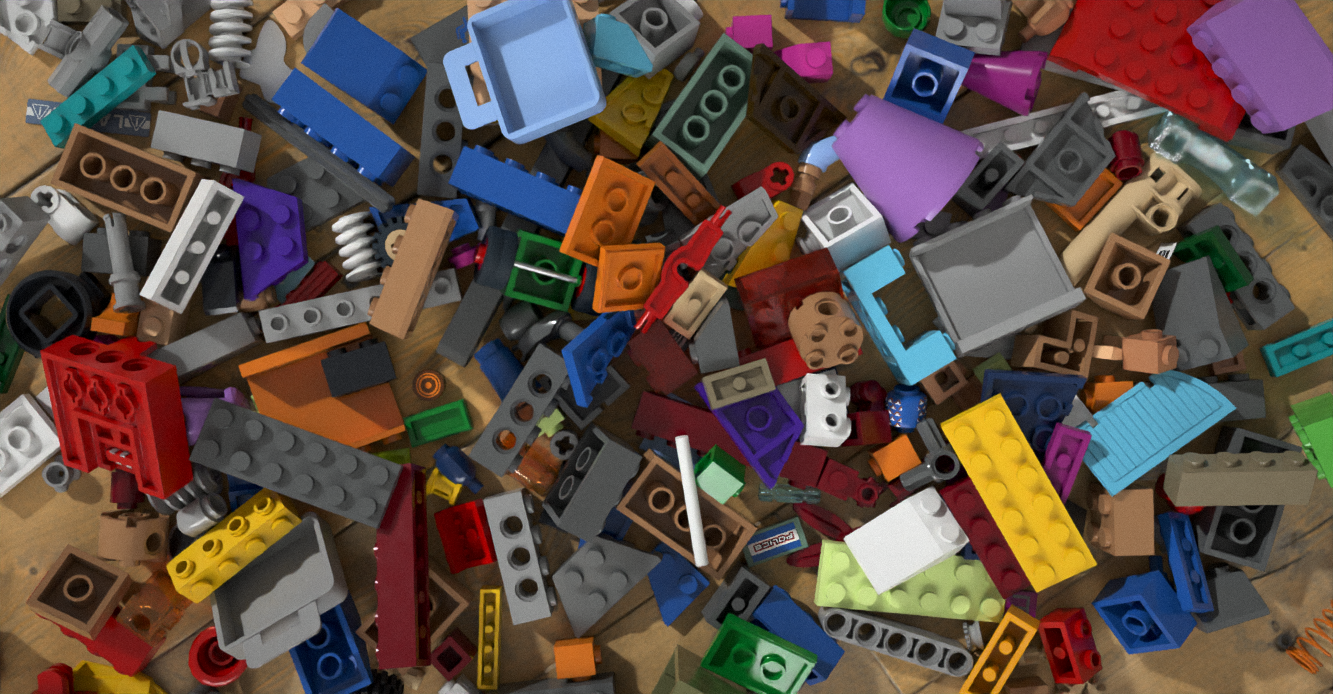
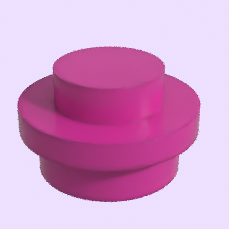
[448,242,477,269]

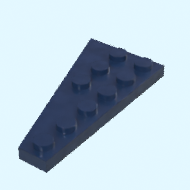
[961,369,1087,560]

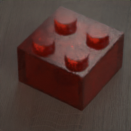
[626,320,698,396]

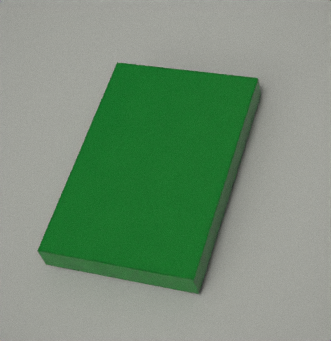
[700,613,817,694]

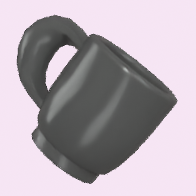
[499,295,544,341]

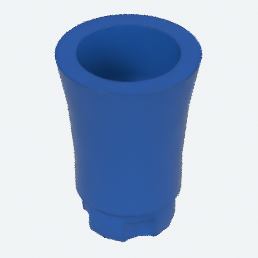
[474,338,542,403]

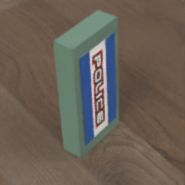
[742,515,809,568]

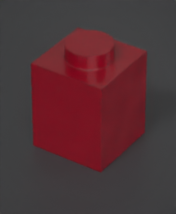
[431,627,478,682]

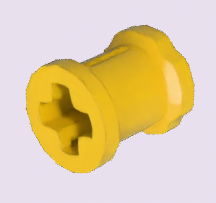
[426,468,464,506]

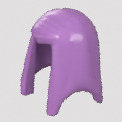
[179,386,251,446]

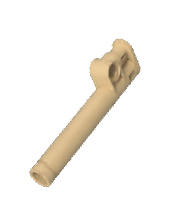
[1018,152,1202,335]

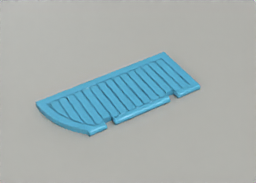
[1075,370,1236,497]

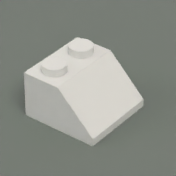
[801,182,891,274]

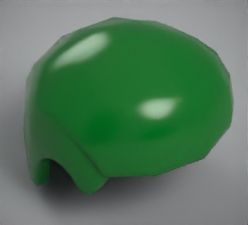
[882,0,931,39]

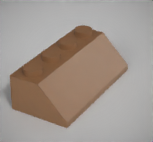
[367,198,459,339]

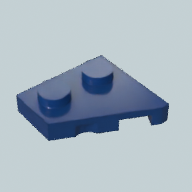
[647,541,710,627]

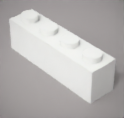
[139,179,244,314]

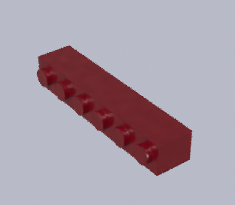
[631,388,828,490]
[374,463,431,670]

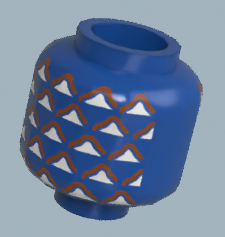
[885,384,927,433]

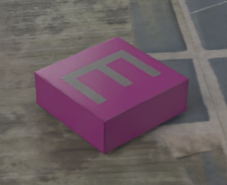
[1003,590,1038,618]

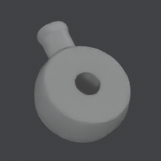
[673,48,704,82]

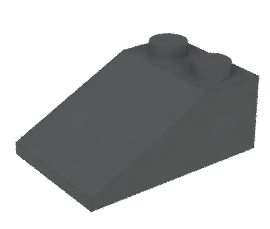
[1152,255,1249,372]

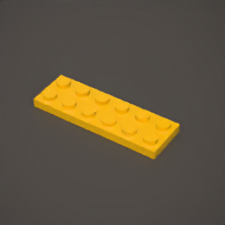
[940,393,1097,593]

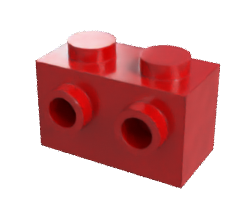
[1038,607,1103,684]

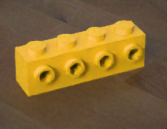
[166,488,302,604]

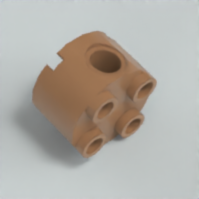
[788,292,864,370]
[97,509,170,567]

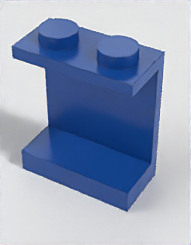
[780,0,866,23]

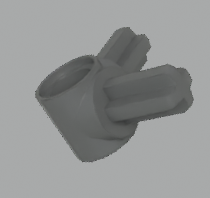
[900,418,962,491]

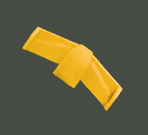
[73,660,168,694]

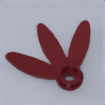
[786,501,862,568]

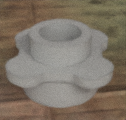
[42,454,81,493]

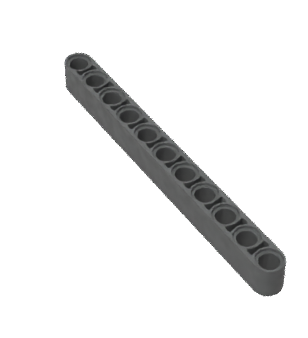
[436,69,623,368]

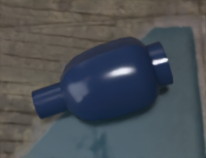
[432,443,484,494]

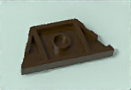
[746,43,847,154]

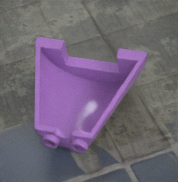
[831,94,984,243]

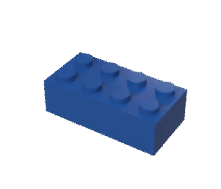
[271,68,415,187]
[448,145,583,237]

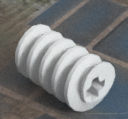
[208,0,254,69]
[332,211,383,282]

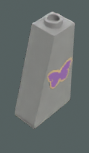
[146,312,266,385]

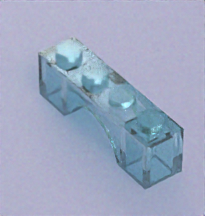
[1148,110,1280,217]

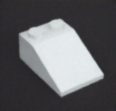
[844,486,970,595]

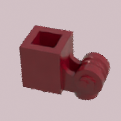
[841,379,892,447]
[816,456,884,508]

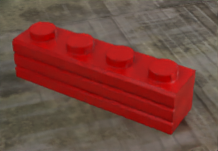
[274,261,344,308]

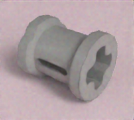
[38,19,77,59]
[550,429,580,460]

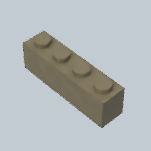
[1163,451,1318,507]

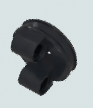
[6,270,112,359]

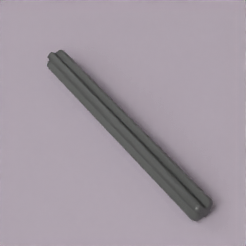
[242,93,395,213]

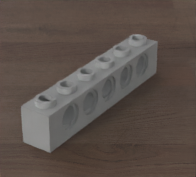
[259,268,463,343]

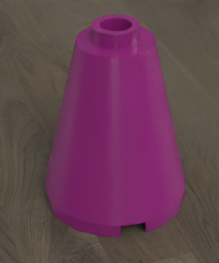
[961,51,1048,116]

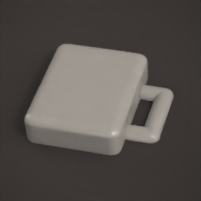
[209,512,348,669]

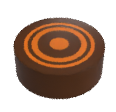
[412,369,446,401]

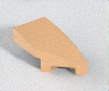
[1092,335,1125,360]

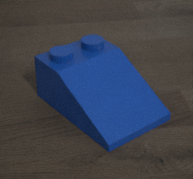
[301,8,427,125]
[289,590,374,694]

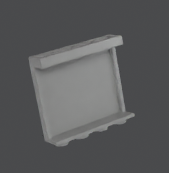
[909,194,1086,359]

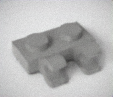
[115,44,177,112]

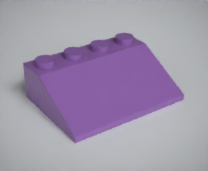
[1186,0,1333,134]

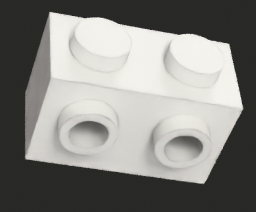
[799,373,851,447]

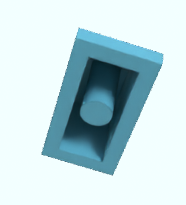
[583,14,653,78]

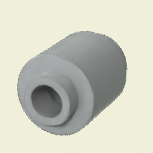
[176,493,227,538]

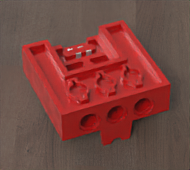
[40,335,193,500]

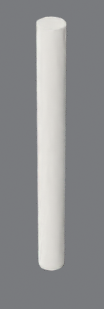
[675,435,709,567]

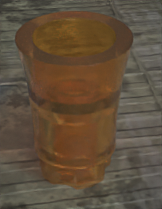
[501,431,559,496]

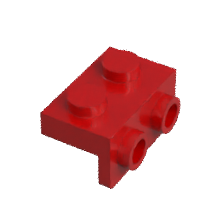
[434,498,498,574]

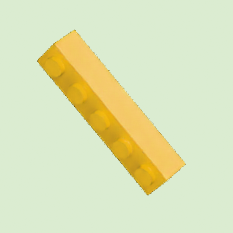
[477,585,503,690]

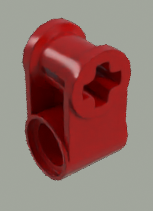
[731,162,794,200]

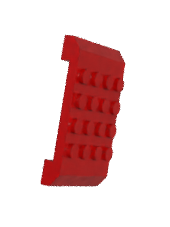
[1047,0,1246,142]

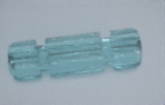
[758,483,821,504]

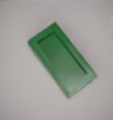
[403,399,474,448]

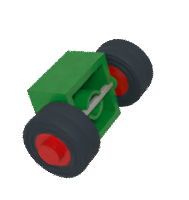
[473,226,602,316]

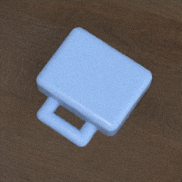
[443,0,606,145]

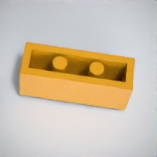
[959,604,1041,694]

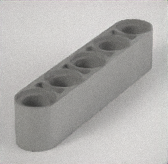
[818,606,973,677]

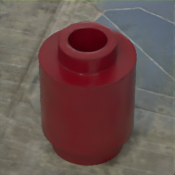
[1107,130,1144,180]
[110,468,145,509]

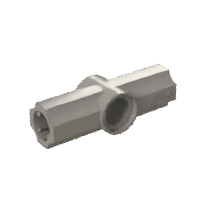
[48,5,129,98]

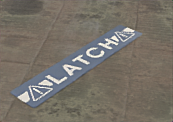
[25,99,151,137]

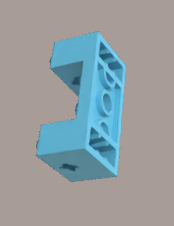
[834,245,957,386]

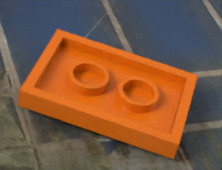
[559,155,656,267]

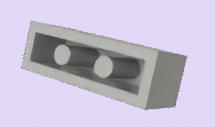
[150,110,262,176]

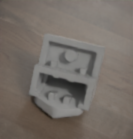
[126,0,211,50]
[935,0,1013,56]

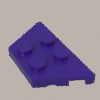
[232,178,309,302]
[694,382,805,490]

